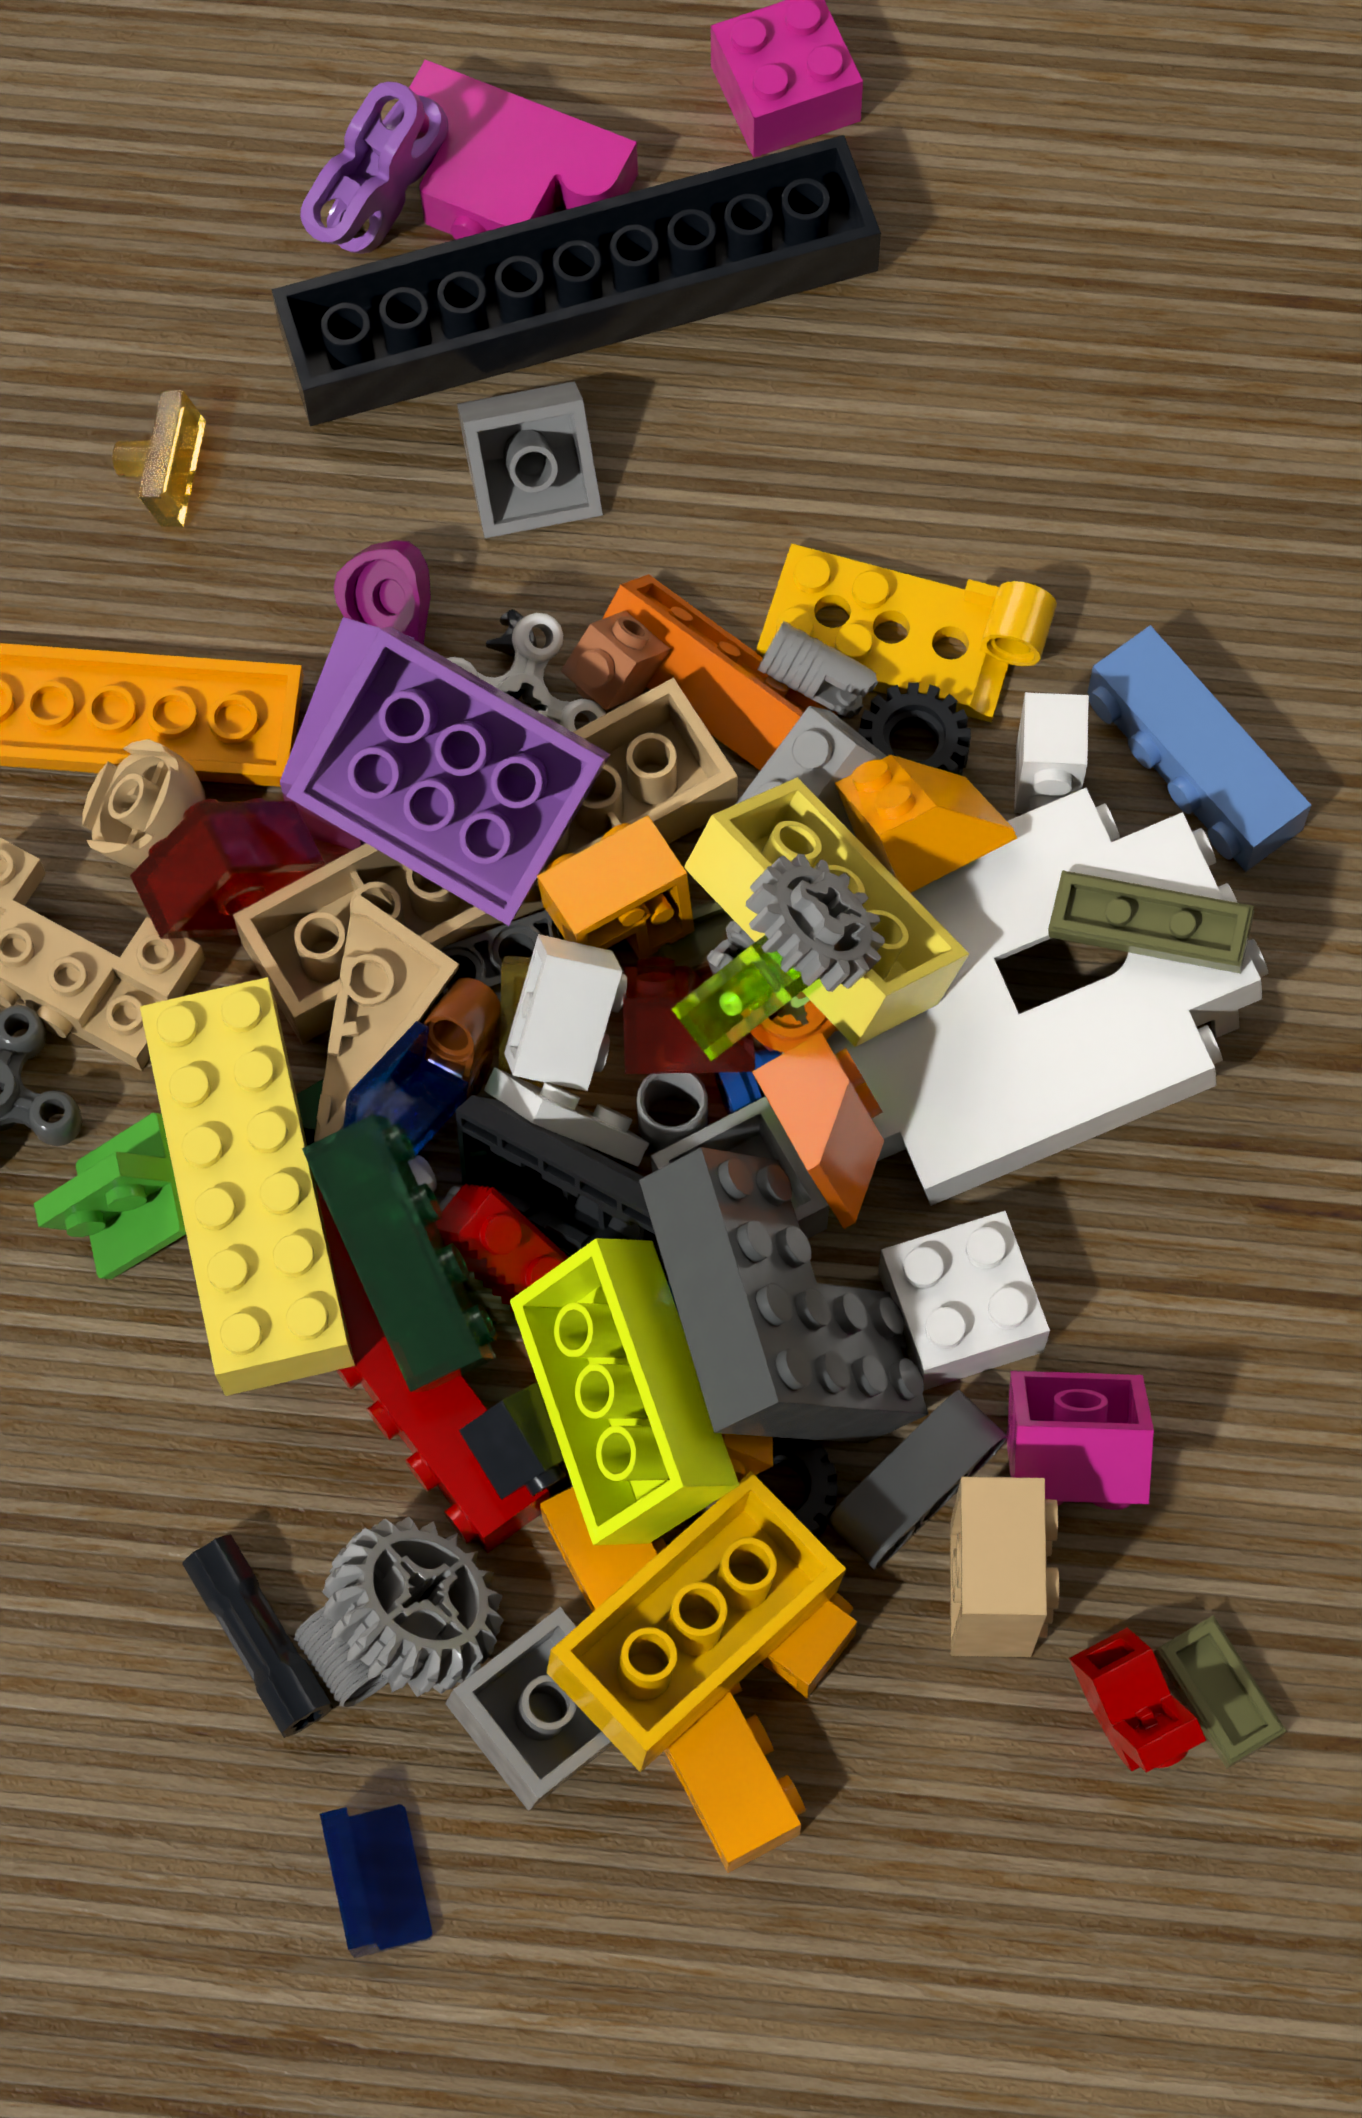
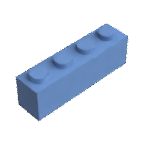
[1087,625,1311,872]

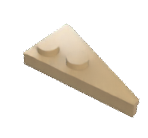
[314,893,459,1151]

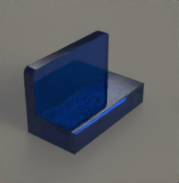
[341,1021,468,1177]
[320,1804,433,1959]

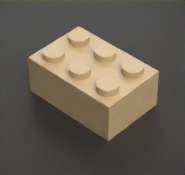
[950,1477,1059,1657]

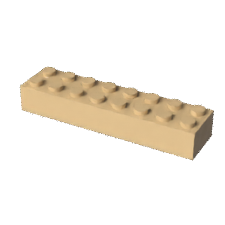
[233,678,738,1044]

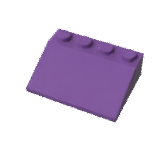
[286,626,611,926]

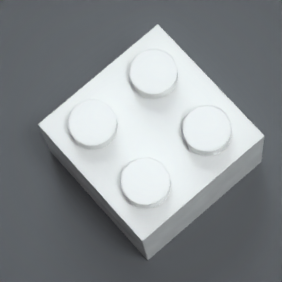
[878,1211,1050,1391]

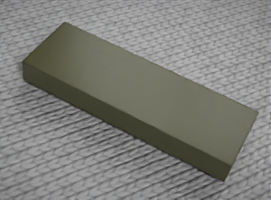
[1048,870,1254,974]

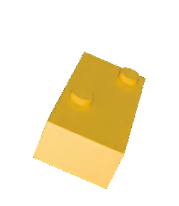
[546,1471,846,1772]

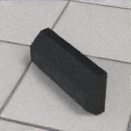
[455,1095,669,1282]

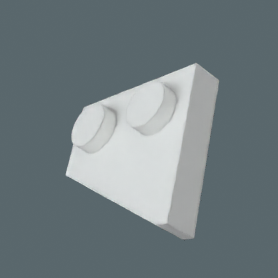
[484,1067,649,1166]

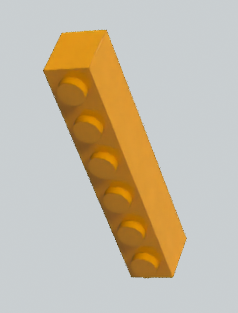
[540,1487,806,1873]

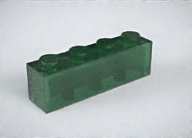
[302,1114,497,1392]

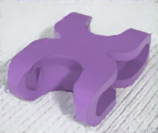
[300,82,448,254]

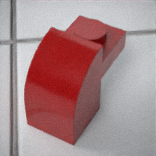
[1069,1627,1206,1773]

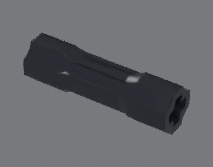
[182,1534,333,1738]

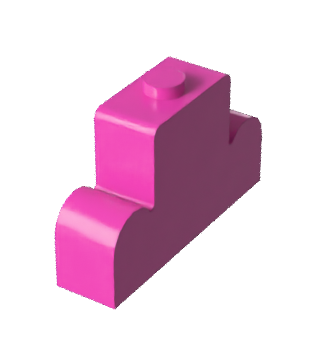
[409,60,638,239]

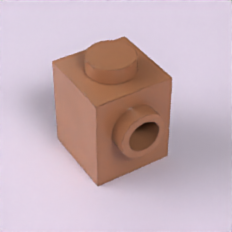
[561,611,670,710]

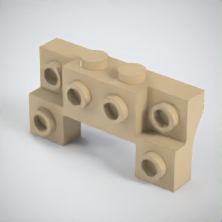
[0,838,206,1071]

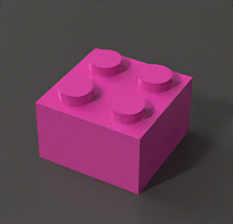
[711,0,863,158]
[1007,1371,1154,1510]

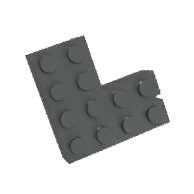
[639,1147,929,1443]

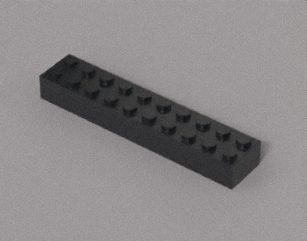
[271,135,881,426]

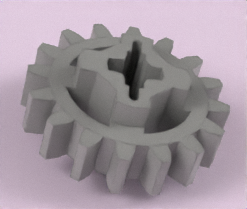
[746,854,885,992]

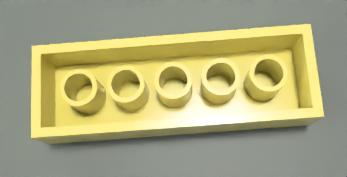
[140,977,355,1396]

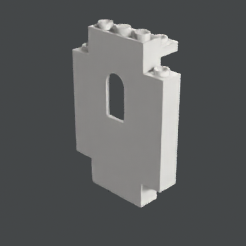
[777,788,1268,1206]

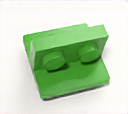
[34,1113,186,1279]

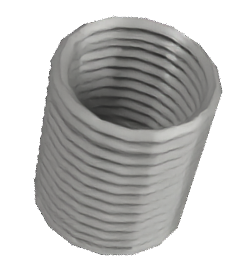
[637,1066,708,1153]
[294,1606,389,1707]

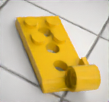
[756,543,1057,723]

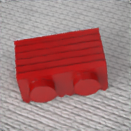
[429,1184,569,1312]

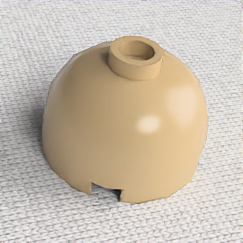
[82,739,206,869]

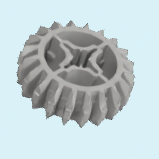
[322,1516,504,1697]

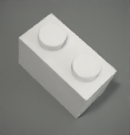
[1014,692,1089,814]
[504,934,627,1091]

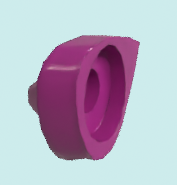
[333,540,431,645]

